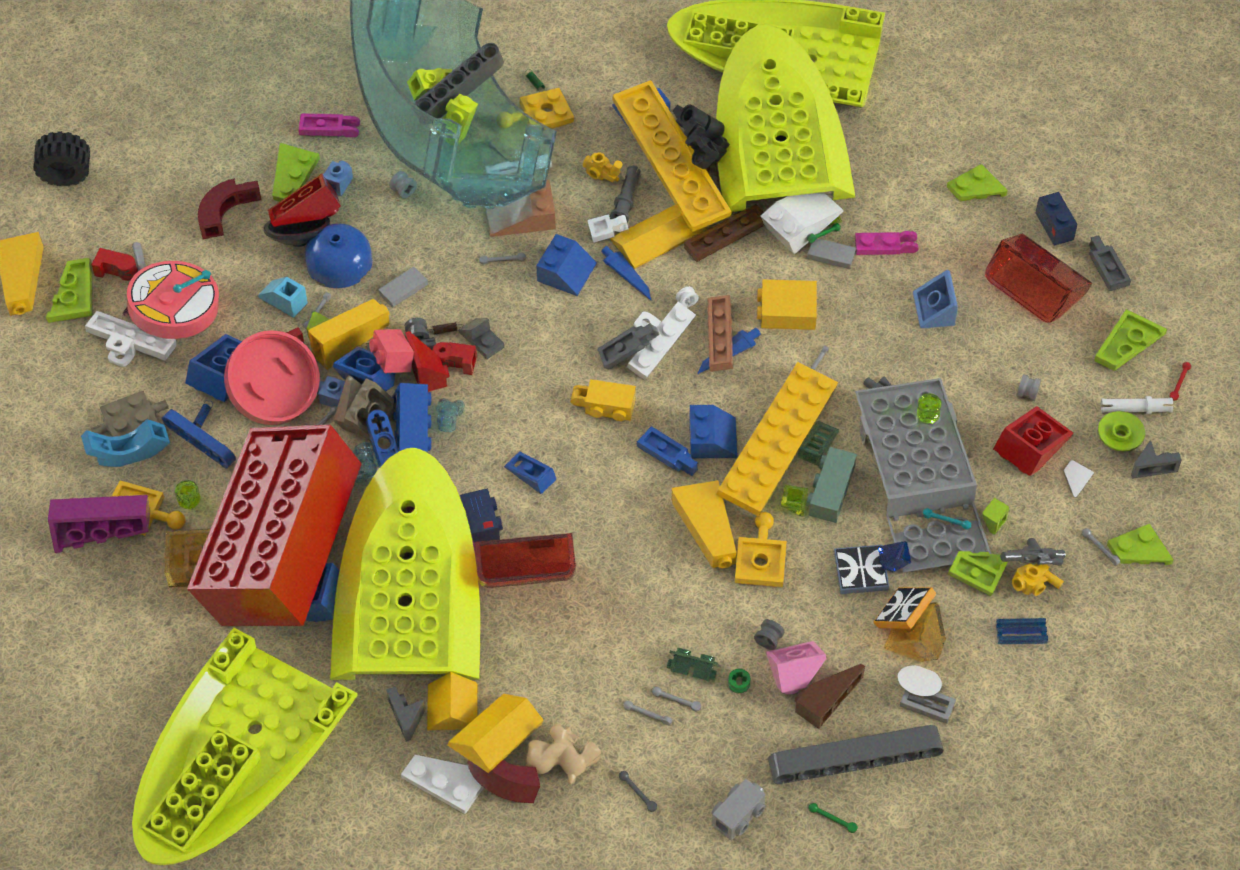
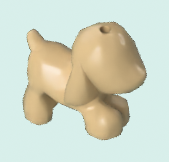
[526,723,601,784]

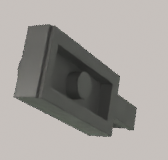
[1089,235,1131,292]
[598,323,660,370]

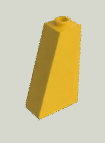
[0,232,43,316]
[308,299,390,370]
[671,480,737,569]

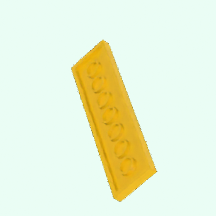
[612,80,732,232]
[716,362,838,517]

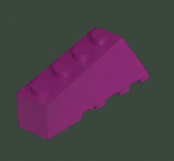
[48,495,150,553]

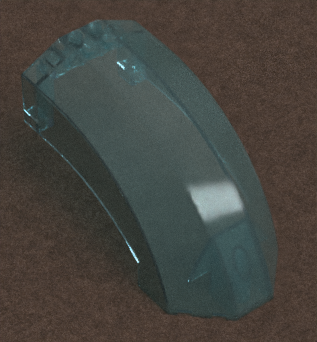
[350,0,557,209]

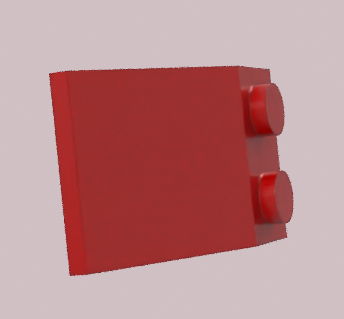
[268,173,341,226]
[993,406,1074,476]

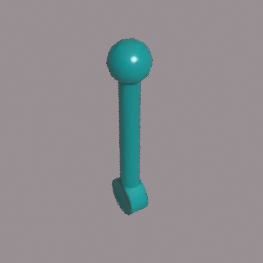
[173,270,211,293]
[923,508,971,530]

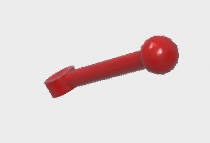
[1169,362,1191,401]

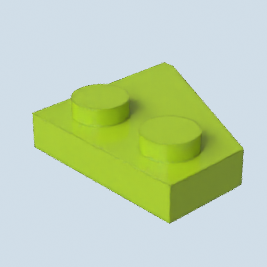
[947,164,1008,201]
[1107,524,1174,565]
[947,551,1008,596]

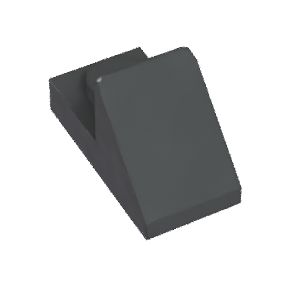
[458,318,505,359]
[1131,441,1182,479]
[386,686,425,742]

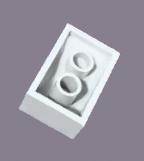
[761,192,843,255]

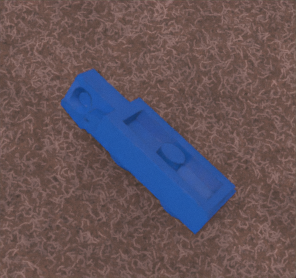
[637,427,698,476]

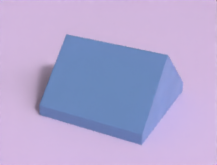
[913,270,958,328]

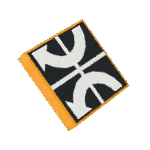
[873,587,936,629]

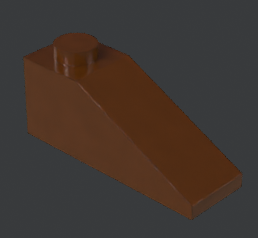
[795,664,865,729]

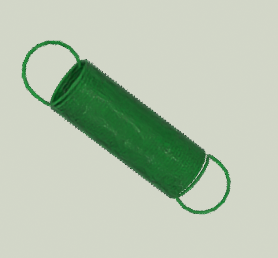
[525,69,545,92]

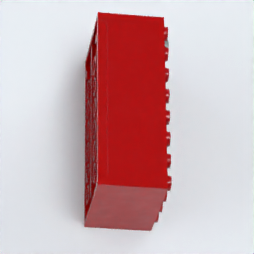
[187,424,362,626]

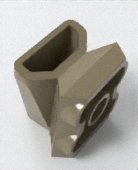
[333,375,395,441]

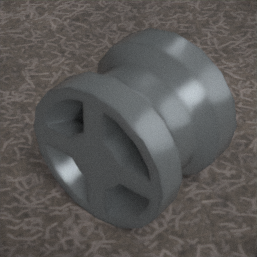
[404,317,429,339]
[754,619,785,650]

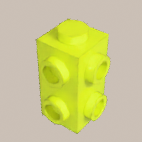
[407,68,452,100]
[438,94,478,146]

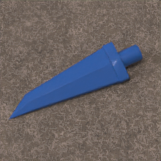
[601,246,651,300]
[697,328,761,374]

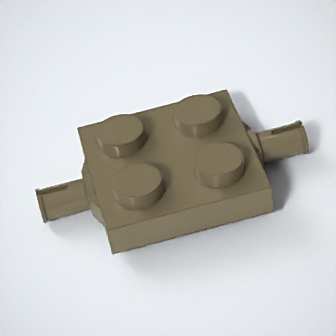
[91,391,169,437]

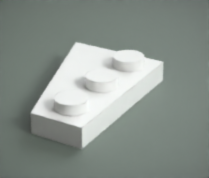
[401,755,484,814]

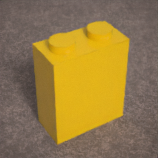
[757,279,817,330]

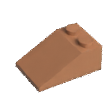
[485,179,556,237]

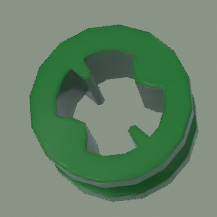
[728,669,751,693]

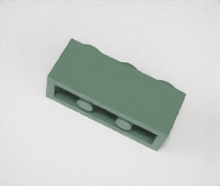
[806,447,857,523]

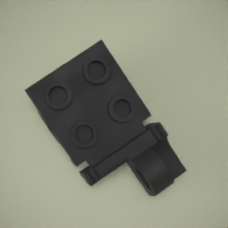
[672,104,730,169]

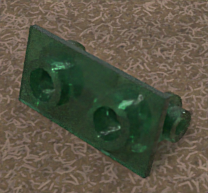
[667,648,720,682]

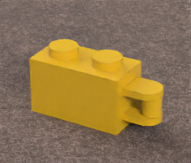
[570,379,636,421]

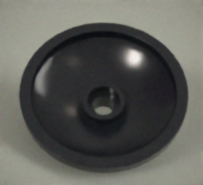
[264,216,330,247]

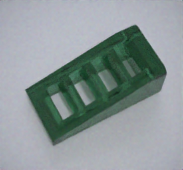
[798,421,839,466]

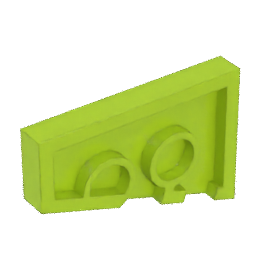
[272,143,320,202]
[46,258,93,323]
[1094,309,1167,371]

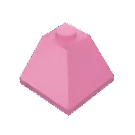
[766,641,826,694]

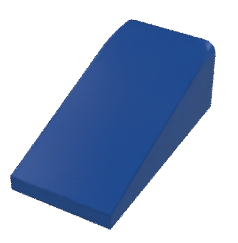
[504,452,556,494]

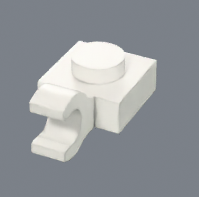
[588,214,629,242]

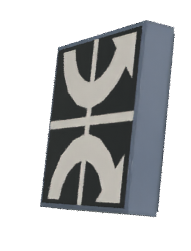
[834,545,889,594]

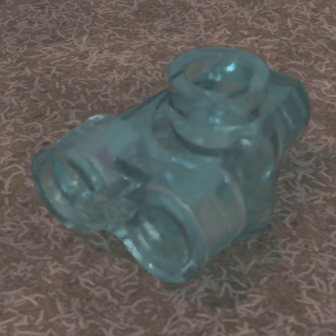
[436,398,465,432]
[352,442,378,483]

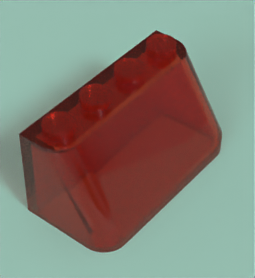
[985,233,1092,323]
[475,533,576,588]

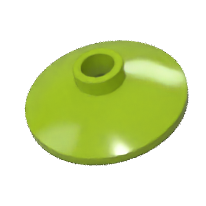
[1098,411,1145,451]

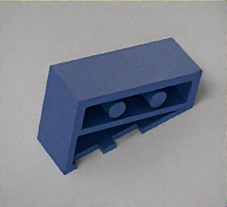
[392,383,431,452]

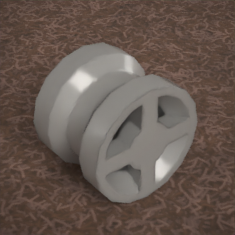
[389,171,417,199]
[1017,374,1041,401]

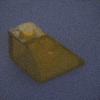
[884,602,946,662]

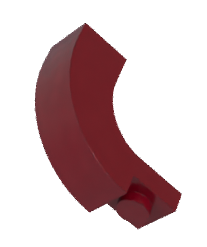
[198,178,262,240]
[467,760,540,804]

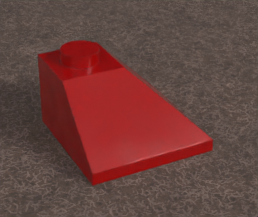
[405,331,450,392]

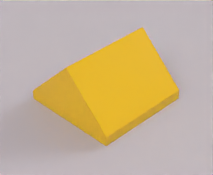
[427,672,478,731]

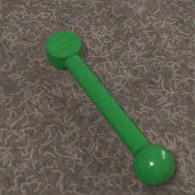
[807,223,841,243]
[808,803,858,833]

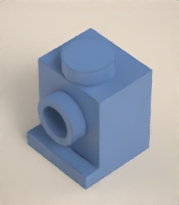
[323,161,353,196]
[317,376,345,407]

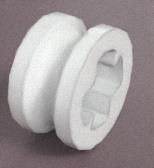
[676,286,698,308]

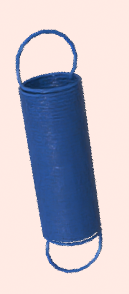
[193,400,213,428]

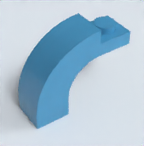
[81,419,170,467]

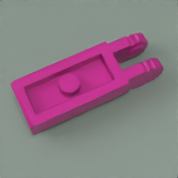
[298,113,360,137]
[855,231,919,255]

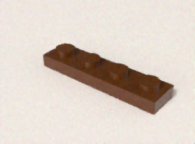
[684,204,765,262]

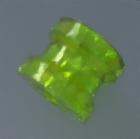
[917,393,942,423]
[175,480,201,509]

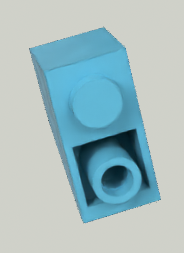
[258,277,308,318]

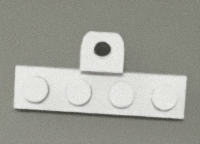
[627,302,696,380]
[85,311,177,367]

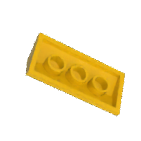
[610,205,708,269]
[447,693,544,773]

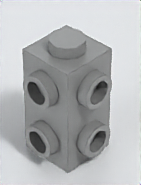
[711,779,766,841]

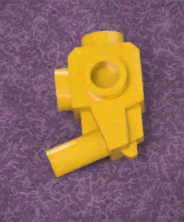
[583,152,623,183]
[1012,563,1064,596]

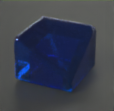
[878,541,911,573]

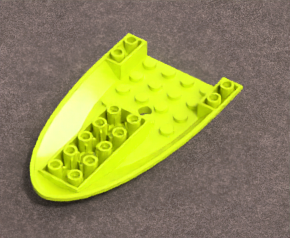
[667,0,885,107]
[716,25,855,212]
[330,448,480,680]
[132,627,358,865]

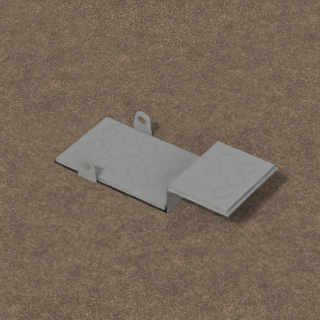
[855,378,991,572]

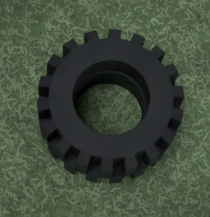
[33,131,90,186]

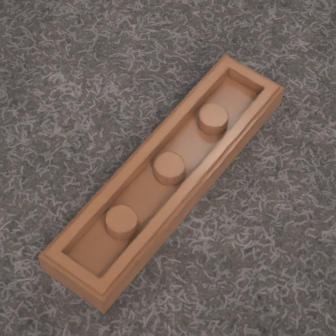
[707,295,733,372]

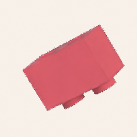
[369,329,414,373]

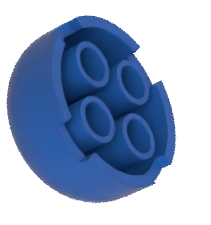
[305,223,373,288]

